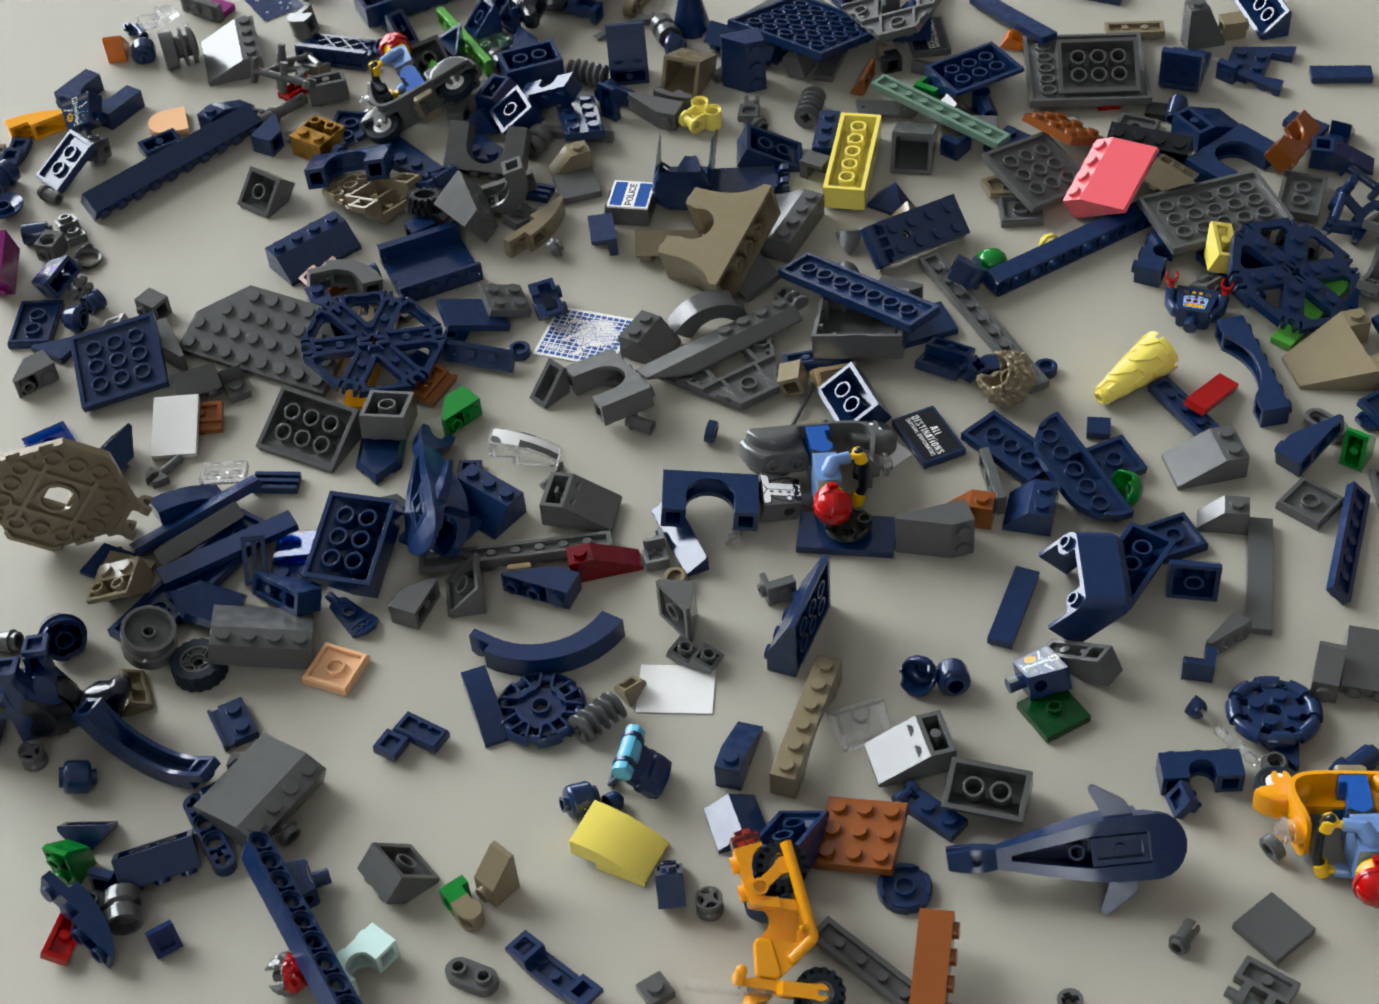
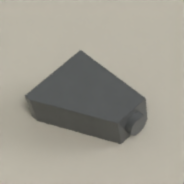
[1180,0,1225,50]

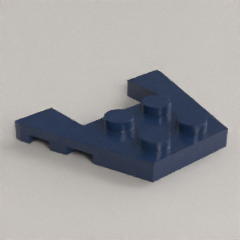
[1228,46,1296,97]

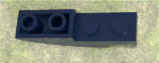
[40,870,115,968]

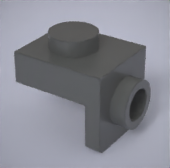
[1189,274,1226,295]
[757,572,796,606]

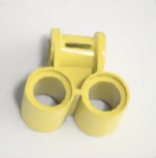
[678,96,722,134]

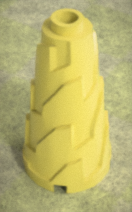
[1094,331,1179,405]

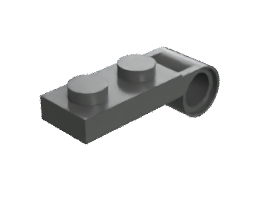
[180,0,225,23]

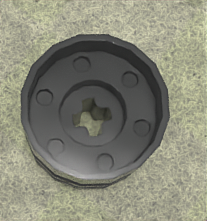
[157,24,200,70]

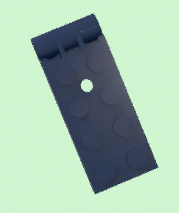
[860,194,970,270]

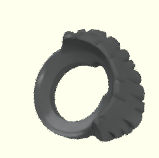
[73,243,102,269]

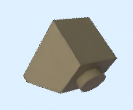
[548,140,593,177]
[474,840,520,908]

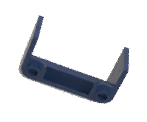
[1038,532,1133,642]

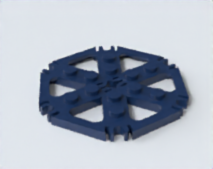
[1227,217,1360,334]
[301,290,445,398]

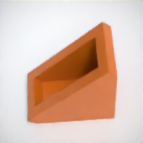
[102,36,130,63]

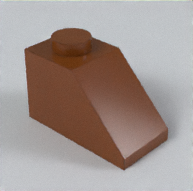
[948,489,996,530]

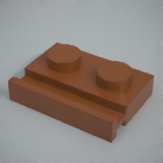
[412,364,458,409]
[199,400,224,435]

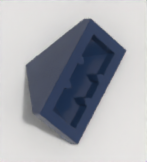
[867,182,912,215]
[57,821,118,851]

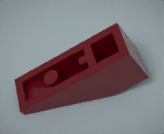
[565,543,644,583]

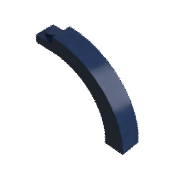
[469,611,625,676]
[71,698,221,790]

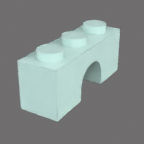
[336,922,400,996]

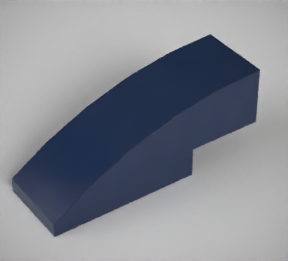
[150,485,222,525]
[461,665,509,748]

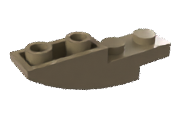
[503,195,565,258]

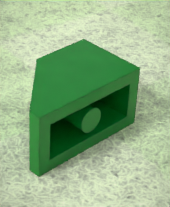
[1339,427,1376,472]

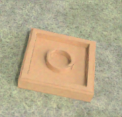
[301,642,370,697]

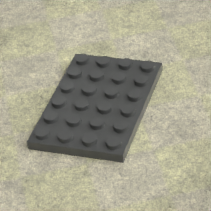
[1137,169,1295,255]

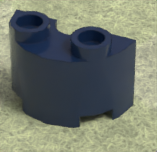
[528,278,569,321]

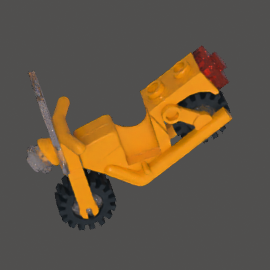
[684,828,846,1004]

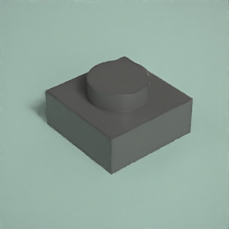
[635,970,676,1004]

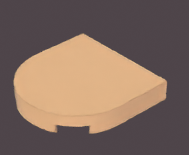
[148,106,190,136]

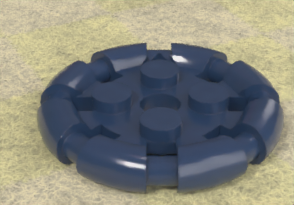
[498,672,587,748]
[1225,676,1324,748]

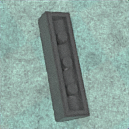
[153,501,244,566]

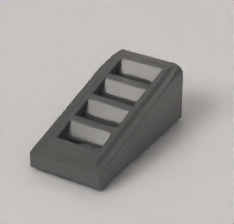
[1204,611,1252,658]

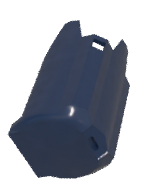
[652,128,718,211]

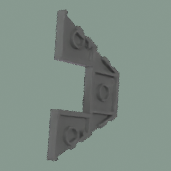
[841,0,942,42]
[659,336,780,410]

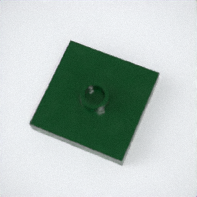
[1017,690,1091,743]

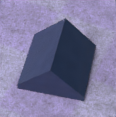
[464,0,503,39]

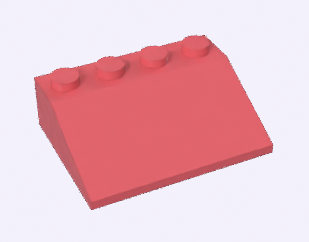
[1063,137,1159,218]

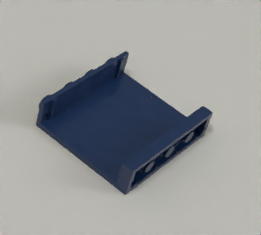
[377,220,484,302]

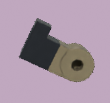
[876,41,902,74]

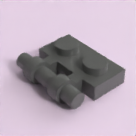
[1224,955,1301,1004]

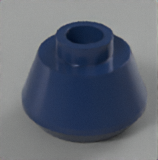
[665,32,687,54]
[61,305,89,334]

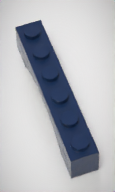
[1215,315,1292,428]

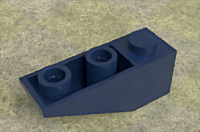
[1308,135,1375,175]
[501,566,582,609]

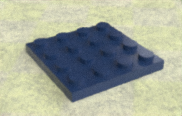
[69,311,170,412]

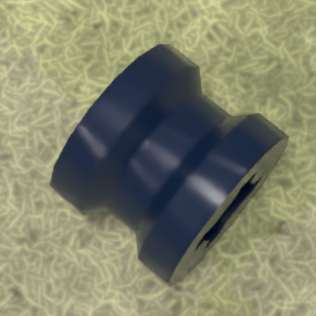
[80,288,107,315]

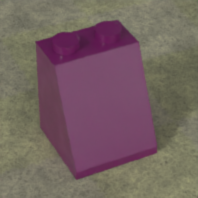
[0,230,20,296]

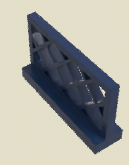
[295,33,377,71]

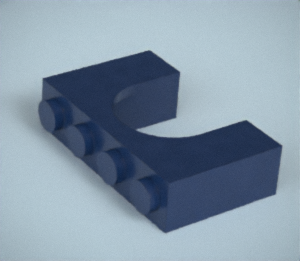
[54,69,145,130]
[1184,124,1275,183]
[304,143,396,190]
[661,469,759,531]

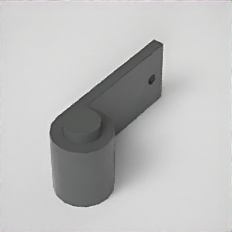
[856,100,918,118]

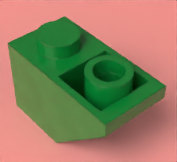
[441,385,482,436]
[42,839,97,885]

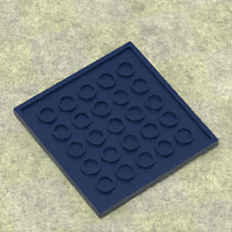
[727,0,875,62]

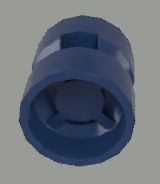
[0,159,21,193]

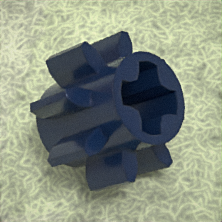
[958,355,988,384]

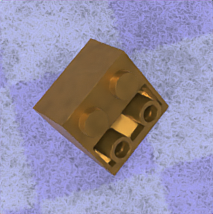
[289,115,345,161]

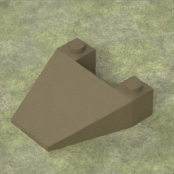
[1281,308,1379,392]

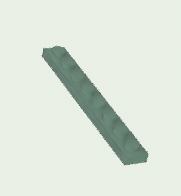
[871,73,1011,149]

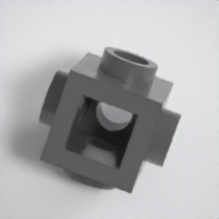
[85,134,112,164]

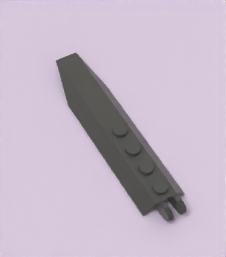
[635,290,809,380]

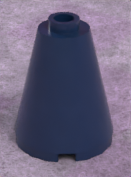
[674,0,710,39]

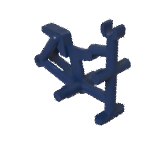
[1322,156,1379,246]

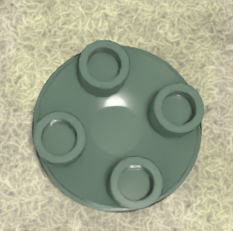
[478,31,512,52]

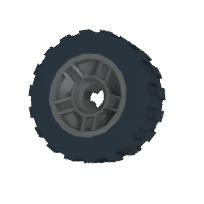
[169,638,229,693]

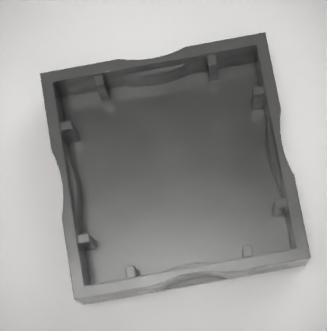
[811,288,910,359]

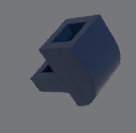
[947,254,989,290]

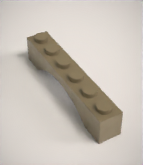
[769,654,842,799]

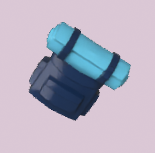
[607,724,672,799]

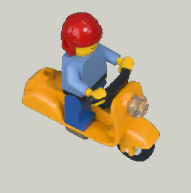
[1252,765,1379,909]

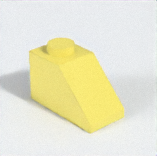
[1204,221,1234,274]

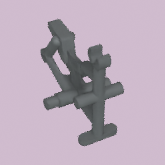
[251,43,331,94]

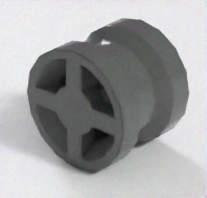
[17,739,49,772]
[695,886,724,922]

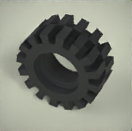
[406,187,443,217]

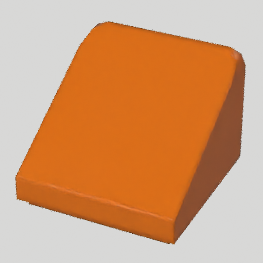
[1000,28,1023,51]

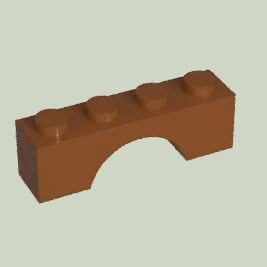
[1263,109,1321,174]

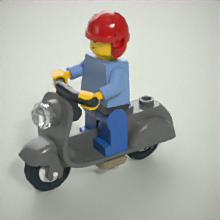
[359,32,482,145]
[739,419,897,526]

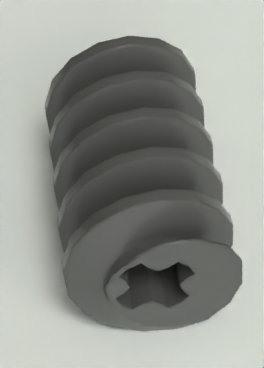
[566,58,609,88]
[794,86,826,129]
[568,692,627,743]

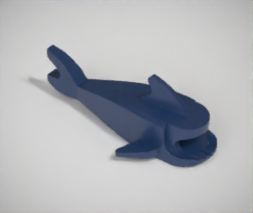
[398,423,482,559]
[945,784,1187,915]

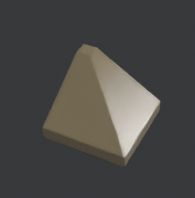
[613,676,647,707]

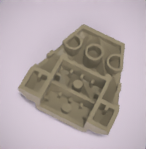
[322,172,422,223]

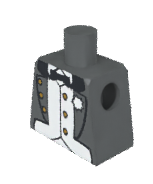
[759,472,813,522]

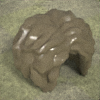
[976,350,1036,407]

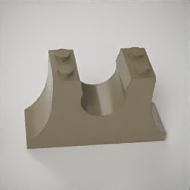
[658,184,781,299]

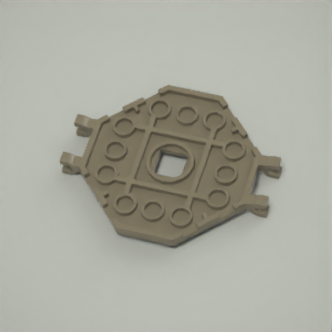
[0,437,152,552]

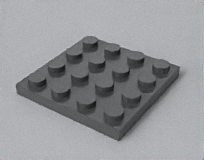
[981,132,1081,213]

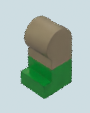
[439,875,485,932]

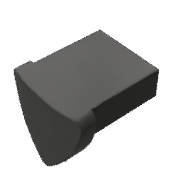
[836,228,861,254]

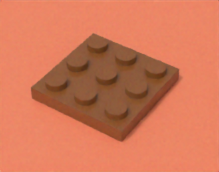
[1022,111,1104,146]
[813,796,909,876]

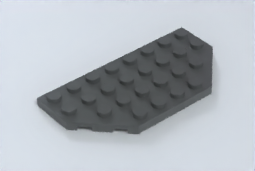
[179,285,344,397]

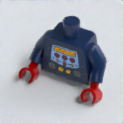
[1165,270,1235,333]

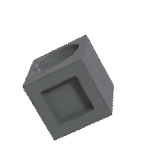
[33,229,69,262]

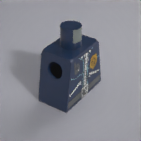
[60,91,102,138]
[1004,645,1072,699]

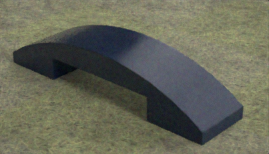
[505,930,604,1004]

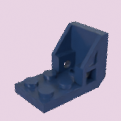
[1158,47,1212,93]

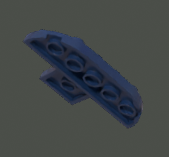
[1034,411,1148,522]

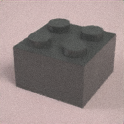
[359,390,418,441]

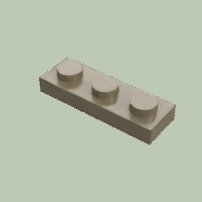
[1104,20,1165,39]

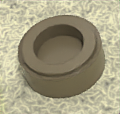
[663,567,689,581]

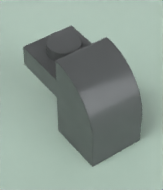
[287,4,320,39]

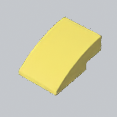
[569,800,669,887]

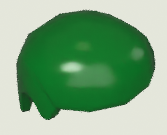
[976,248,1007,269]
[1111,469,1143,507]

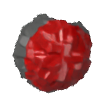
[265,951,308,997]

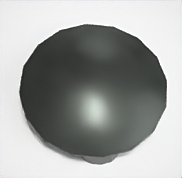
[824,507,872,542]

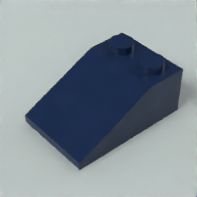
[737,123,802,172]
[752,810,830,872]

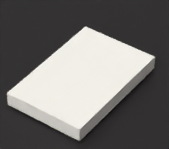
[150,394,200,460]

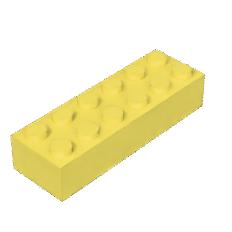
[823,112,882,210]

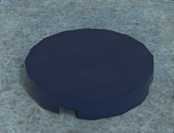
[877,863,933,915]

